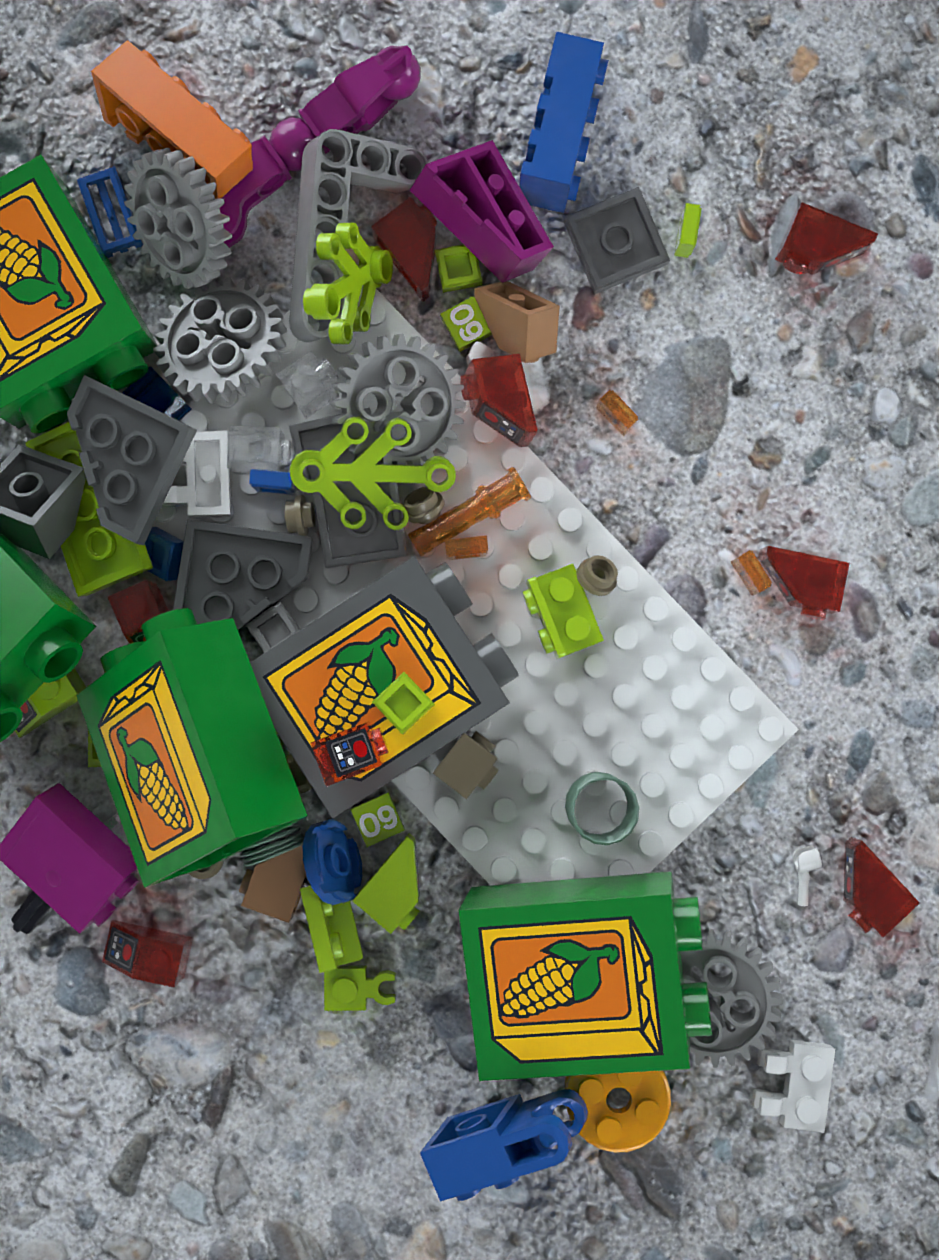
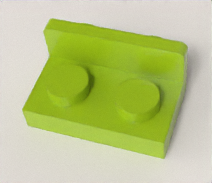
[522,563,604,659]
[300,886,363,973]

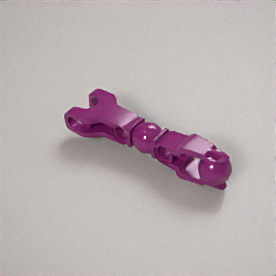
[219,45,421,248]

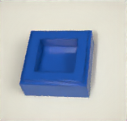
[249,469,297,495]
[145,527,184,581]

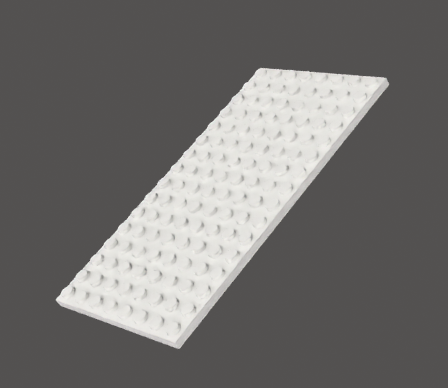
[152,274,799,886]

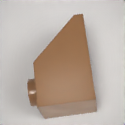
[474,281,560,363]
[239,845,307,923]

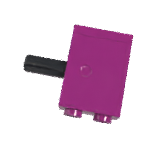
[0,783,139,934]

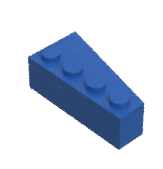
[519,31,609,213]

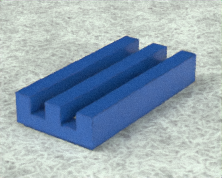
[77,166,143,258]

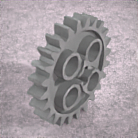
[124,148,232,289]
[153,277,287,404]
[330,334,466,465]
[681,929,783,1068]

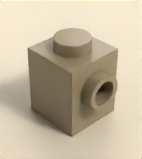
[433,731,499,800]

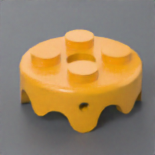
[565,1071,671,1153]

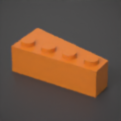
[91,40,253,199]

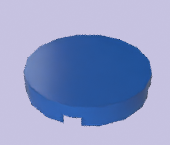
[302,819,363,905]

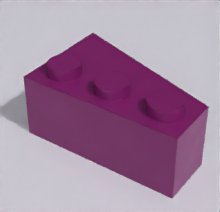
[410,140,554,283]

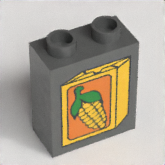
[250,556,519,818]

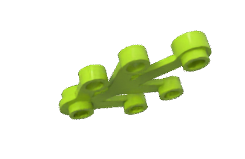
[303,223,393,344]
[290,417,456,530]

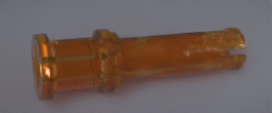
[408,466,531,557]

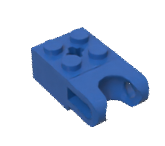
[420,1089,588,1202]

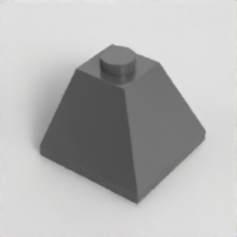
[0,444,86,559]

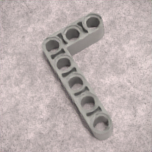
[289,129,428,342]

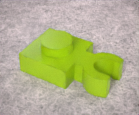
[324,965,396,1011]

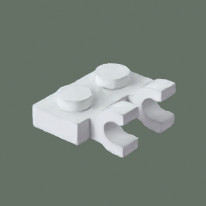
[162,431,231,517]
[751,1040,835,1133]

